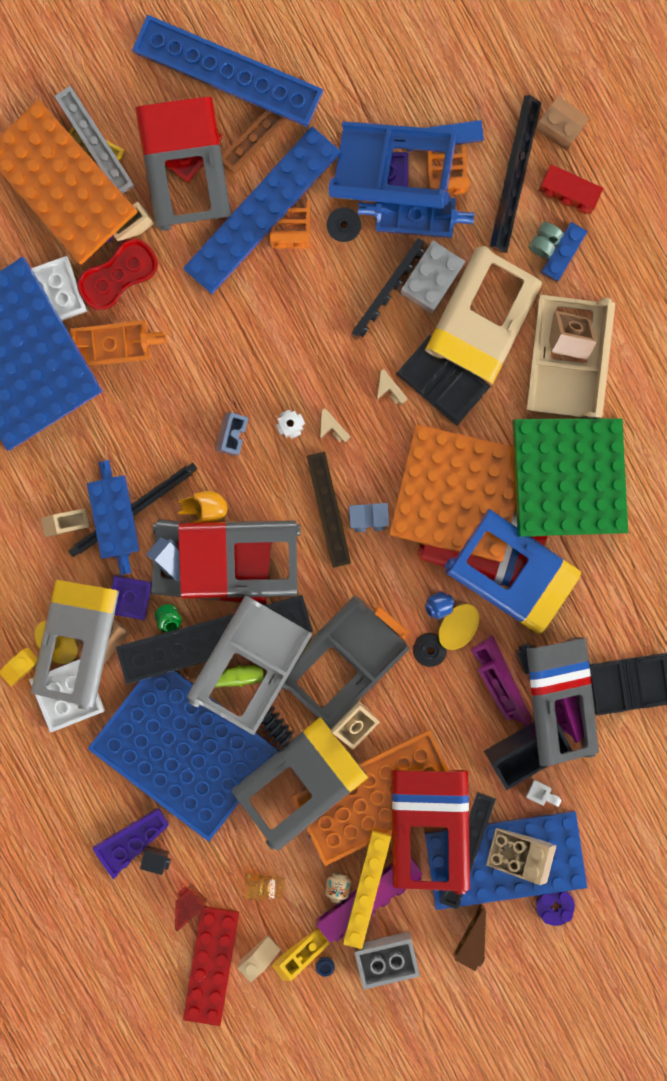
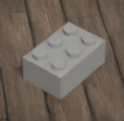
[400,241,465,314]
[354,931,420,990]

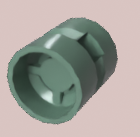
[528,222,564,259]

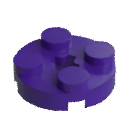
[536,891,575,926]

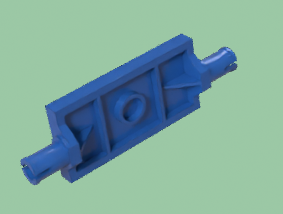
[358,198,474,238]
[87,460,140,575]

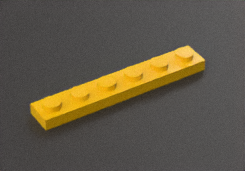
[343,830,391,949]

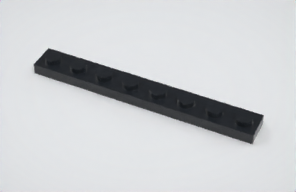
[490,95,541,253]

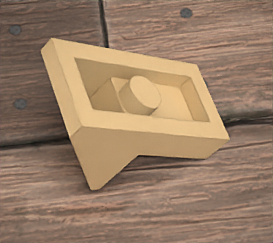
[377,369,408,405]
[320,408,351,443]

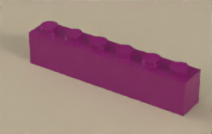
[316,856,423,943]

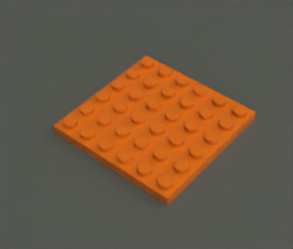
[389,424,516,563]

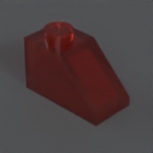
[175,884,207,931]

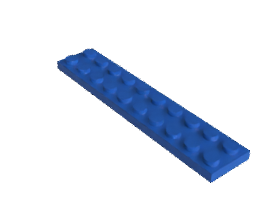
[132,15,323,128]
[183,126,341,295]

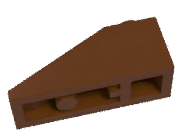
[453,904,486,971]

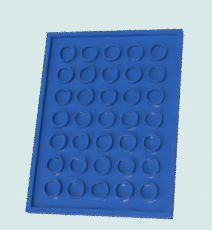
[0,257,103,451]
[88,670,279,842]

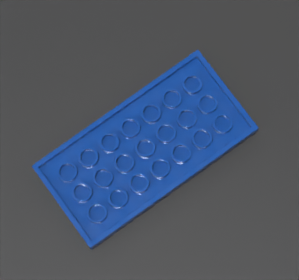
[424,811,587,910]

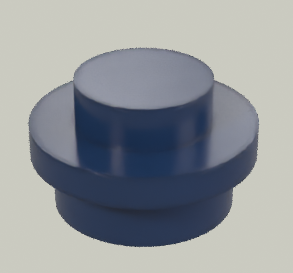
[316,957,335,977]

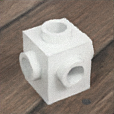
[276,410,305,439]

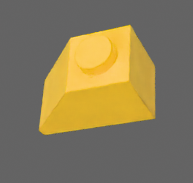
[0,648,38,687]

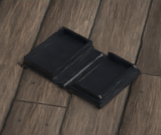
[396,335,491,426]
[589,653,667,716]

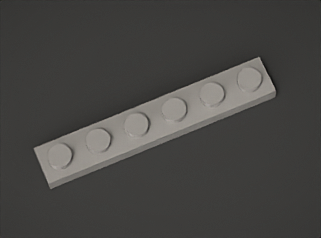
[54,86,134,194]

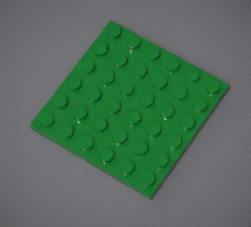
[512,418,628,537]

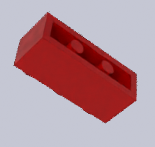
[538,164,604,214]

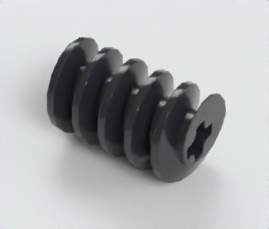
[260,706,294,749]

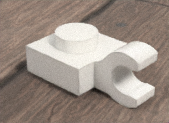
[526,779,562,807]

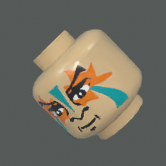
[325,873,351,903]

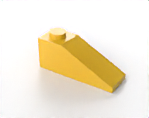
[272,928,330,981]

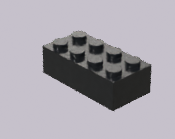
[484,721,573,790]

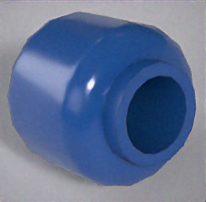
[425,591,454,620]

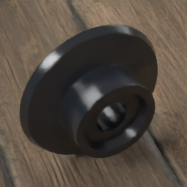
[327,207,361,242]
[413,633,447,667]

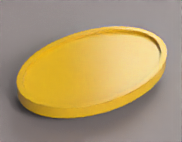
[439,604,479,650]
[35,621,78,664]

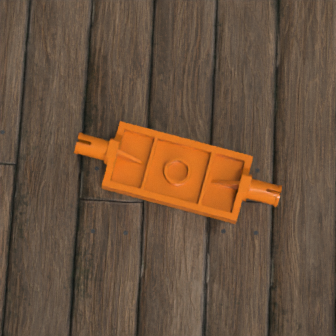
[70,320,166,366]

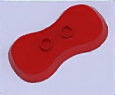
[77,238,158,310]

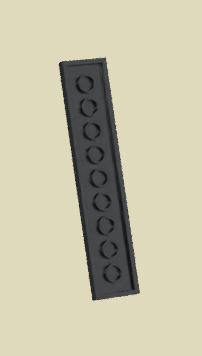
[116,595,313,684]

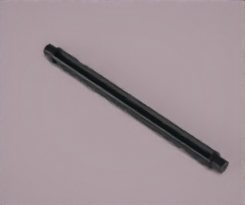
[68,462,198,557]

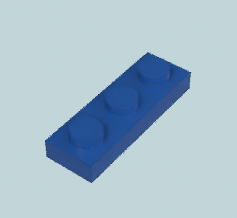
[541,222,588,282]

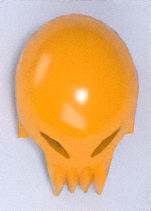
[178,491,228,523]

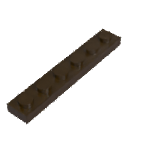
[307,452,351,568]

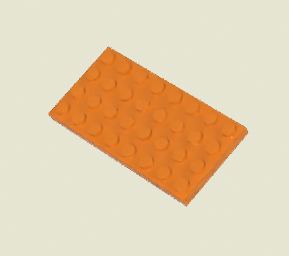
[0,99,138,265]
[292,729,449,866]

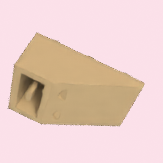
[486,828,557,885]

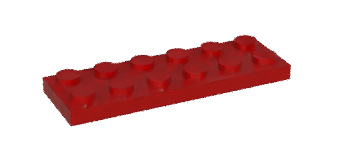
[183,906,239,1026]

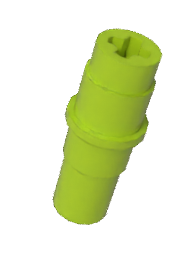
[215,664,265,688]

